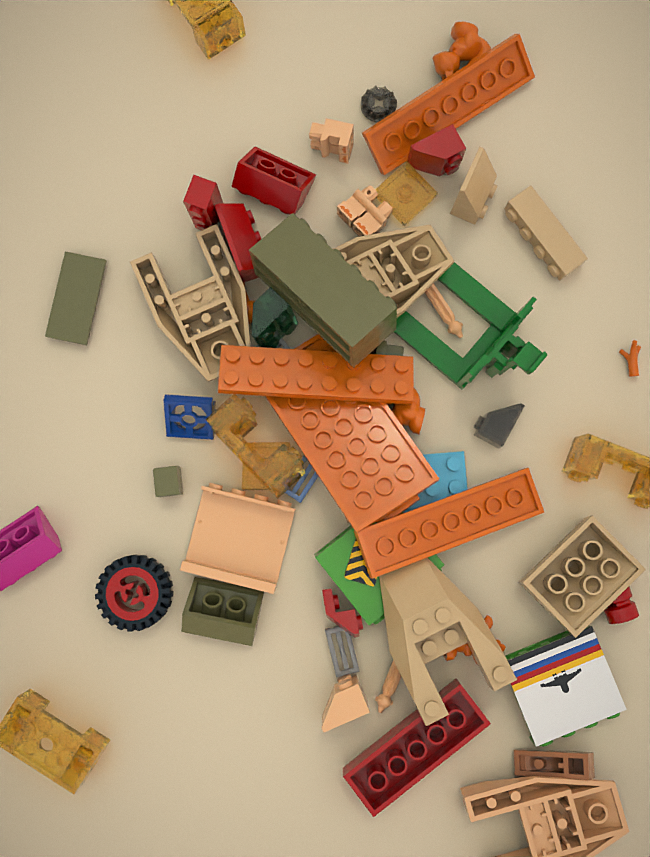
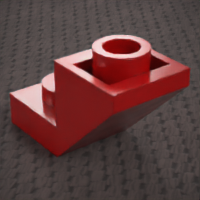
[322,588,363,638]

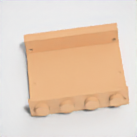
[180,483,296,594]

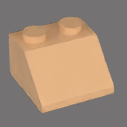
[322,674,370,732]

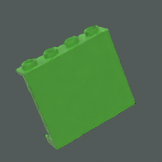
[314,513,444,626]

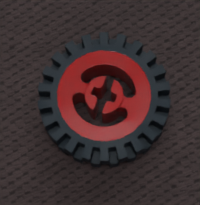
[95,555,174,632]

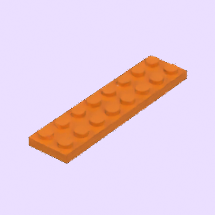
[362,34,535,175]
[218,345,414,404]
[354,468,544,579]

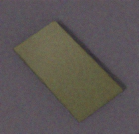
[45,251,107,346]

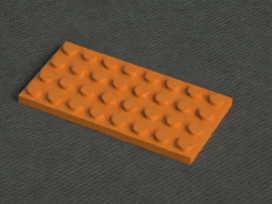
[265,334,439,534]

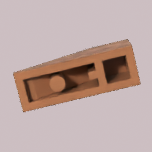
[514,750,595,780]

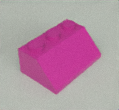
[0,506,62,591]

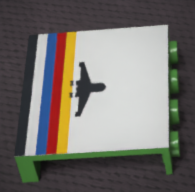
[505,625,627,747]

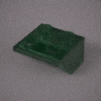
[252,287,298,348]

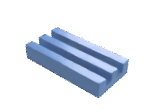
[281,455,318,503]

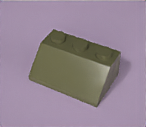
[181,577,264,646]

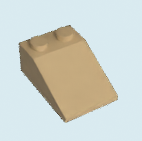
[450,146,498,225]

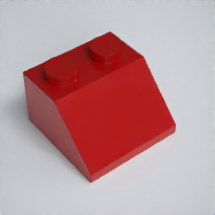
[407,124,466,177]

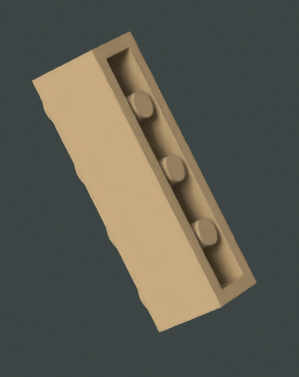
[504,185,588,281]

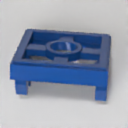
[163,394,216,440]

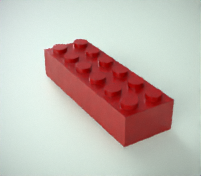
[342,678,491,817]

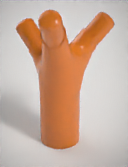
[619,340,641,377]

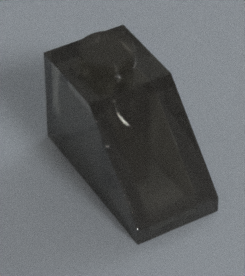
[473,403,525,448]

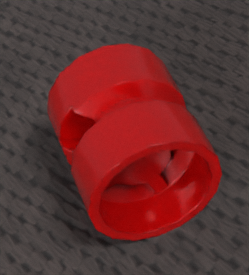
[604,586,639,624]

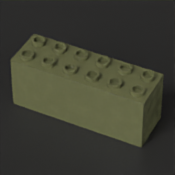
[249,213,397,368]

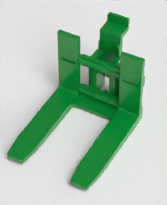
[394,262,547,390]

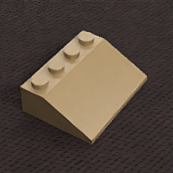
[519,515,646,638]

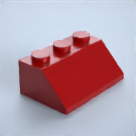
[231,146,316,214]
[215,203,261,283]

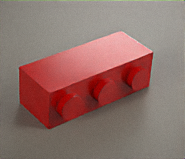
[183,174,223,231]

